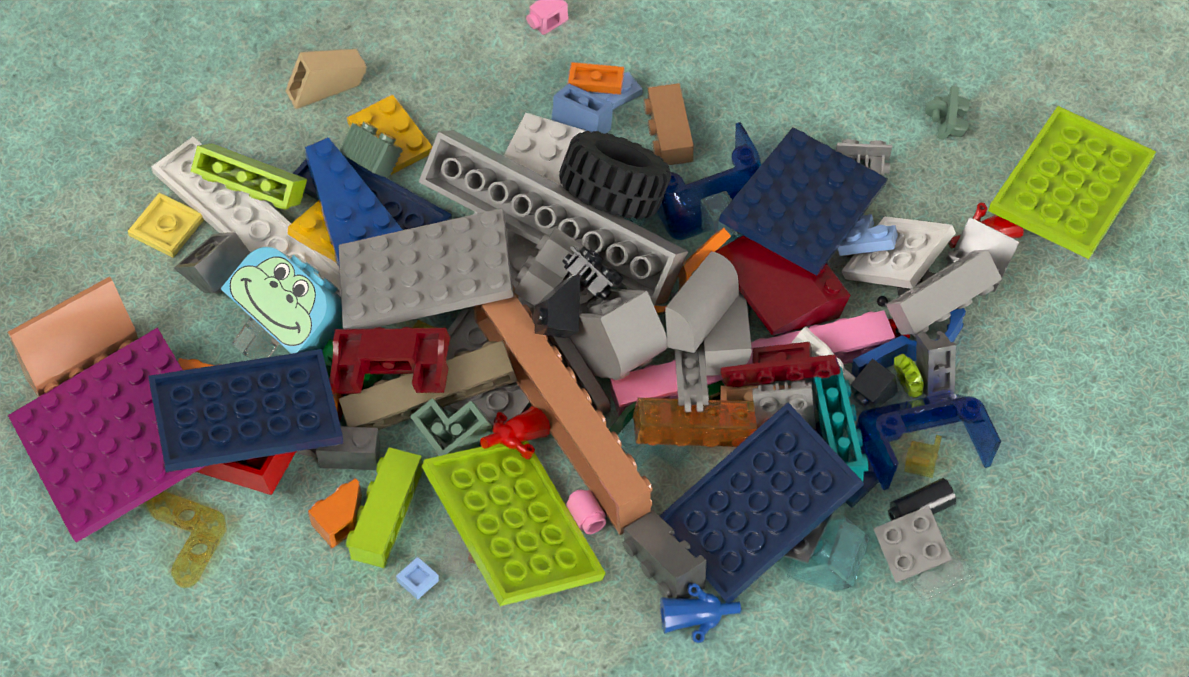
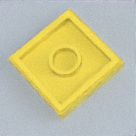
[128,193,204,258]

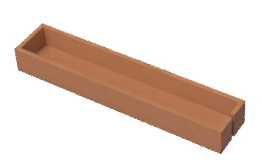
[474,284,653,535]

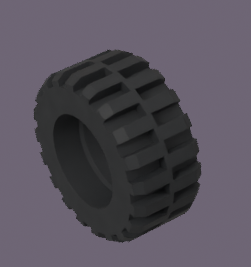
[559,131,671,219]

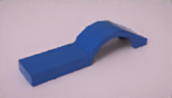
[851,308,966,378]

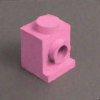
[526,0,568,35]

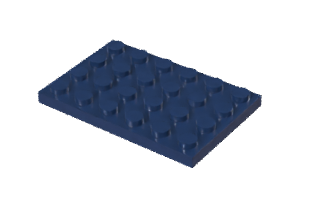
[719,127,888,276]
[148,349,343,472]
[659,402,865,603]

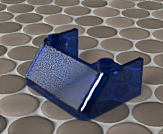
[657,122,762,240]
[856,393,1001,491]

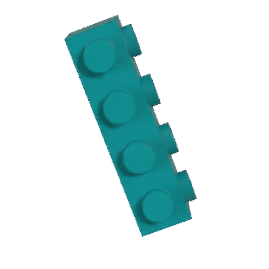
[812,366,868,482]

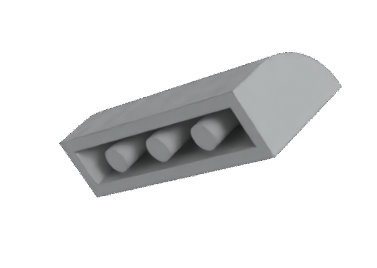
[665,251,739,353]
[703,291,752,376]

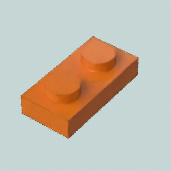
[568,62,624,94]

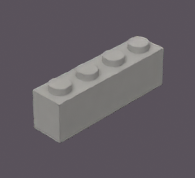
[886,249,1002,337]

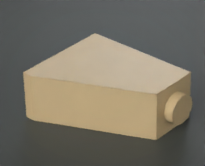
[285,49,367,109]

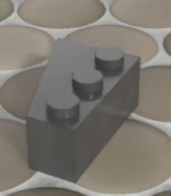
[623,510,706,599]

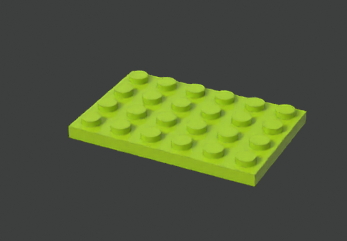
[988,106,1156,259]
[422,441,606,607]

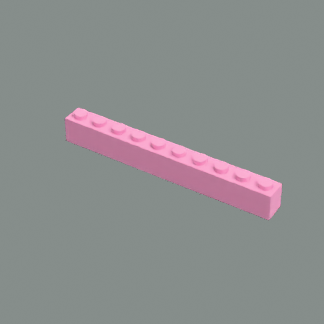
[610,310,895,416]

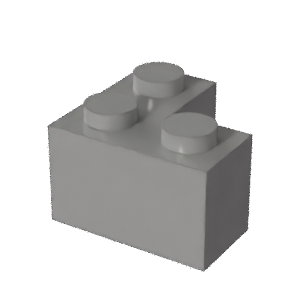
[514,227,584,306]

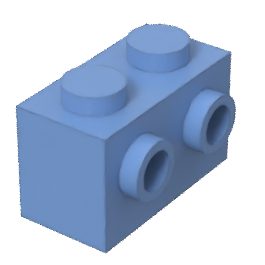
[552,84,613,134]

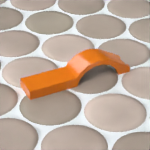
[654,228,731,315]

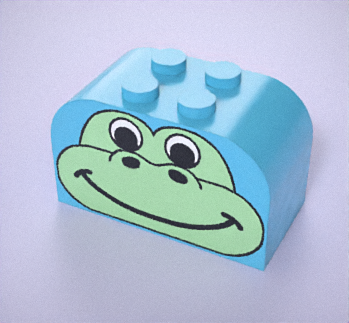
[221,247,344,354]

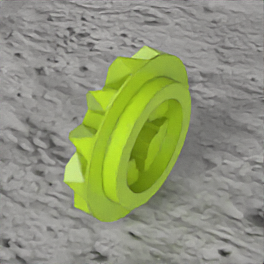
[894,354,924,398]

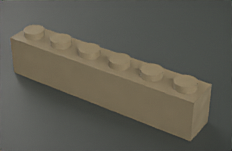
[339,340,518,430]

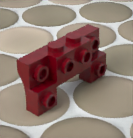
[329,327,450,394]

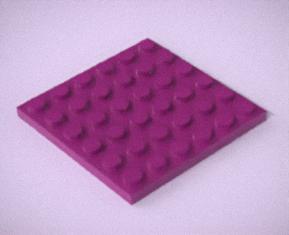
[8,327,205,543]

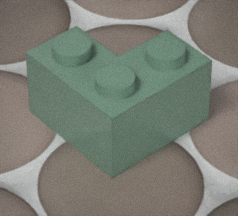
[410,398,493,456]

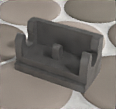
[916,331,956,398]

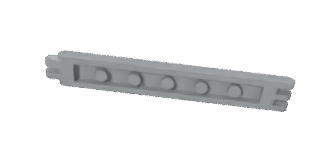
[671,293,708,412]

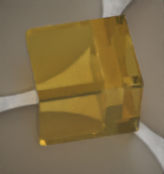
[904,435,942,478]

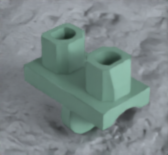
[925,85,970,140]

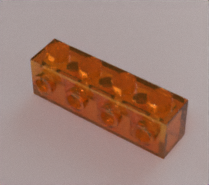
[633,398,757,448]

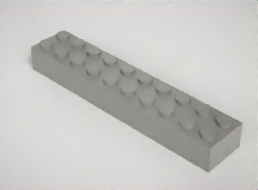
[419,130,688,306]

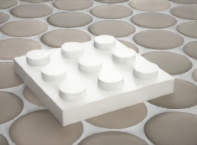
[842,216,955,289]

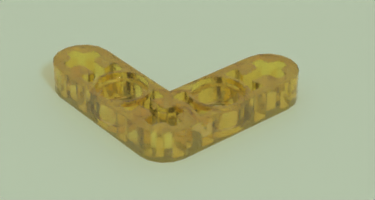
[147,491,227,588]

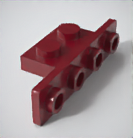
[721,341,841,387]

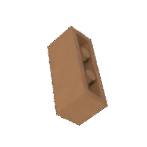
[644,83,694,165]

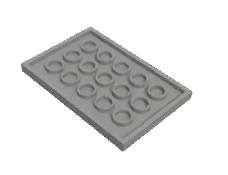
[339,208,514,329]

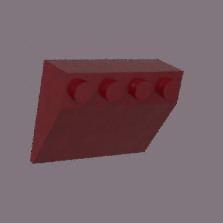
[715,235,851,336]

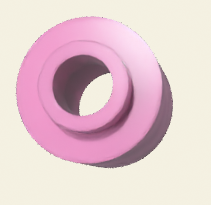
[566,489,606,534]

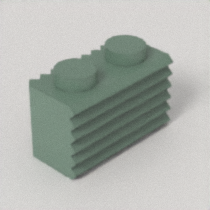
[339,122,403,178]

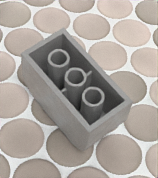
[569,288,667,380]

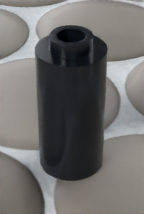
[888,478,956,521]

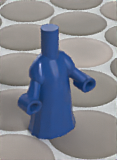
[660,583,741,643]

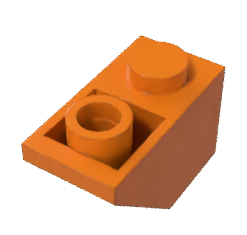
[308,478,362,548]

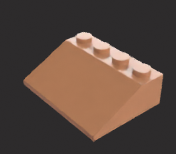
[8,276,138,397]

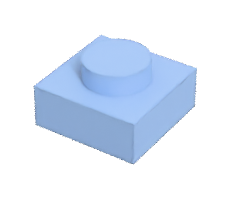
[396,557,439,600]

